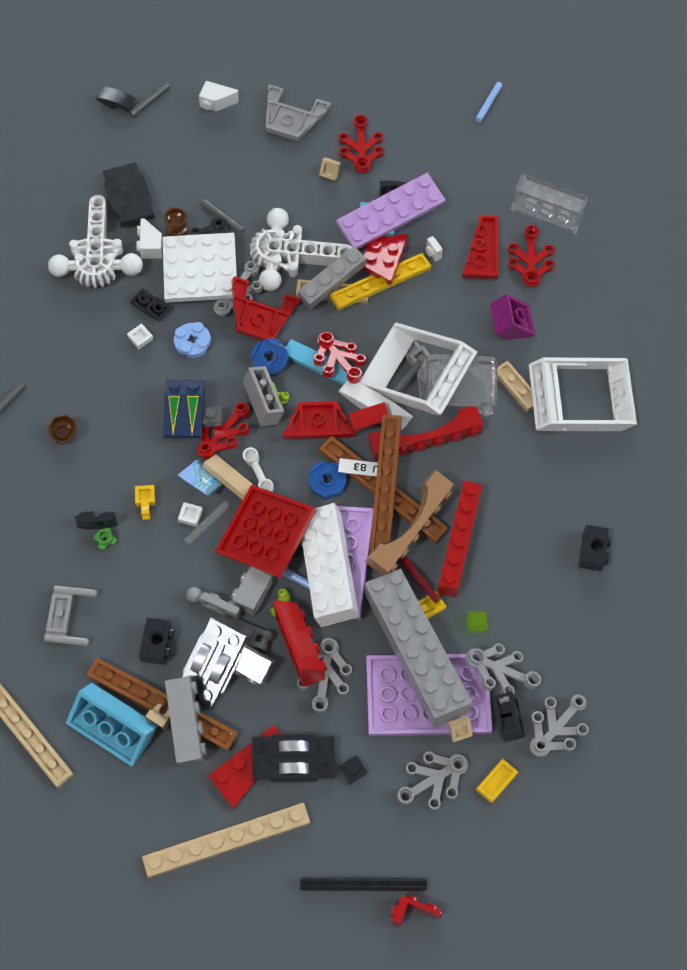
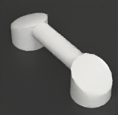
[243,447,274,492]

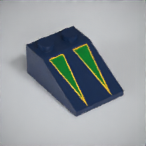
[164,379,205,438]

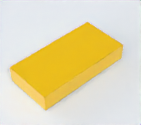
[476,759,518,804]

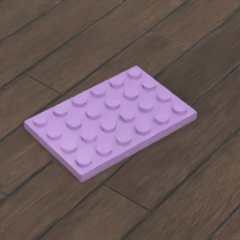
[366,654,492,736]

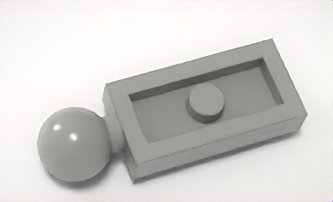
[186,587,241,619]

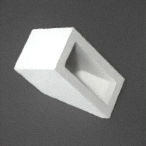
[199,81,239,112]

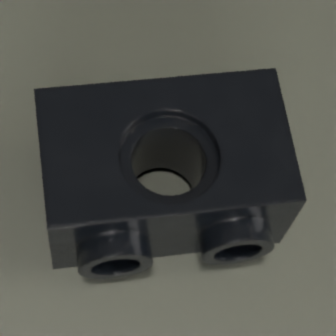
[578,525,611,571]
[139,617,175,665]

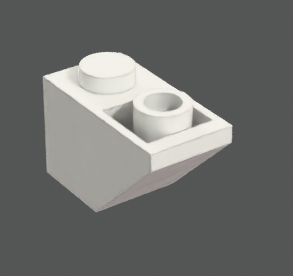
[137,219,163,259]

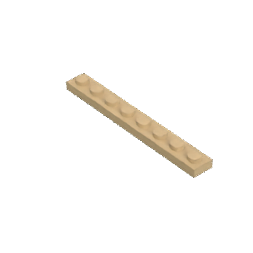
[142,803,310,879]

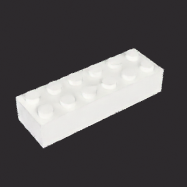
[302,503,359,627]

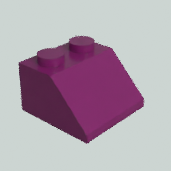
[490,294,535,340]

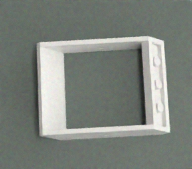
[359,322,477,416]

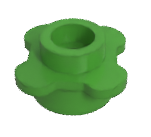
[93,528,116,550]

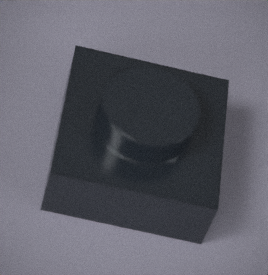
[339,755,368,785]

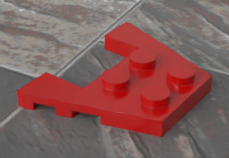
[231,276,300,341]

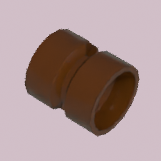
[164,207,189,236]

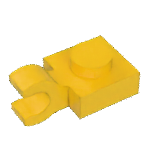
[135,485,155,520]

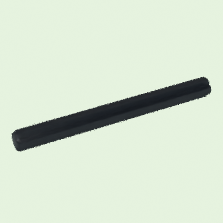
[300,878,427,891]

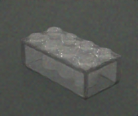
[511,174,589,234]

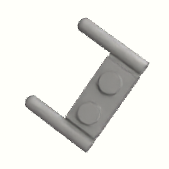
[44,585,98,646]

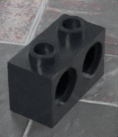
[492,692,525,742]

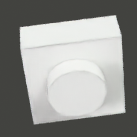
[425,236,443,262]
[127,324,153,349]
[178,502,203,527]

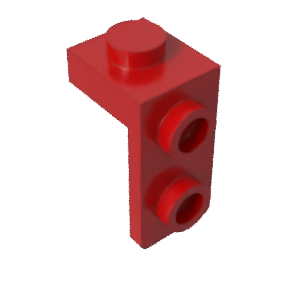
[390,895,442,927]

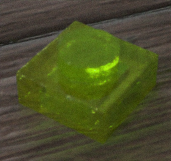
[466,611,488,633]

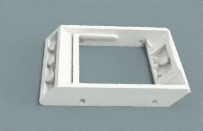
[529,357,637,431]

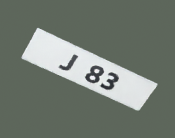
[338,458,378,477]

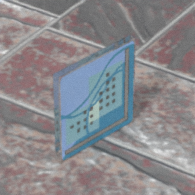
[176,459,223,498]

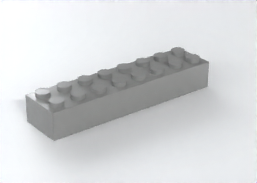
[364,569,472,728]

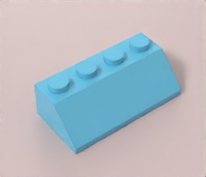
[66,683,158,767]

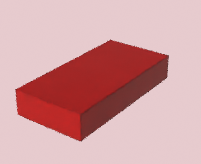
[349,402,389,432]

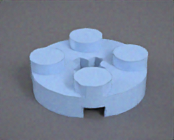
[174,322,211,358]

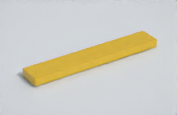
[330,253,431,311]

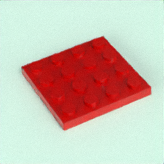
[215,485,317,579]

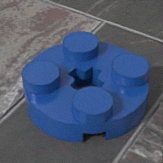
[251,338,289,376]
[309,461,346,500]

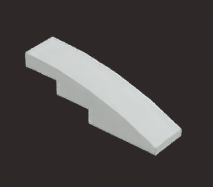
[339,380,413,431]

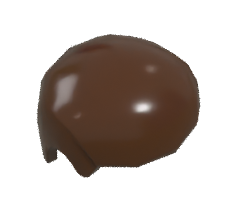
[48,414,78,444]

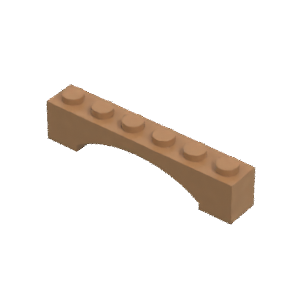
[364,470,454,576]

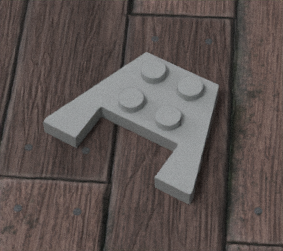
[266,84,331,141]

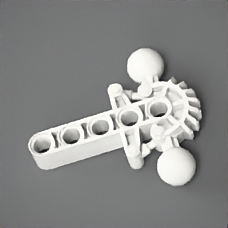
[48,195,143,289]
[250,208,352,292]

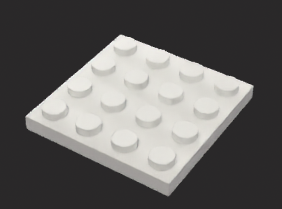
[163,233,237,303]

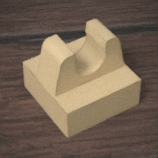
[319,157,341,181]
[146,704,170,730]
[448,716,473,742]

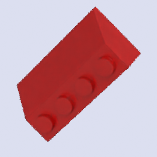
[273,600,327,687]

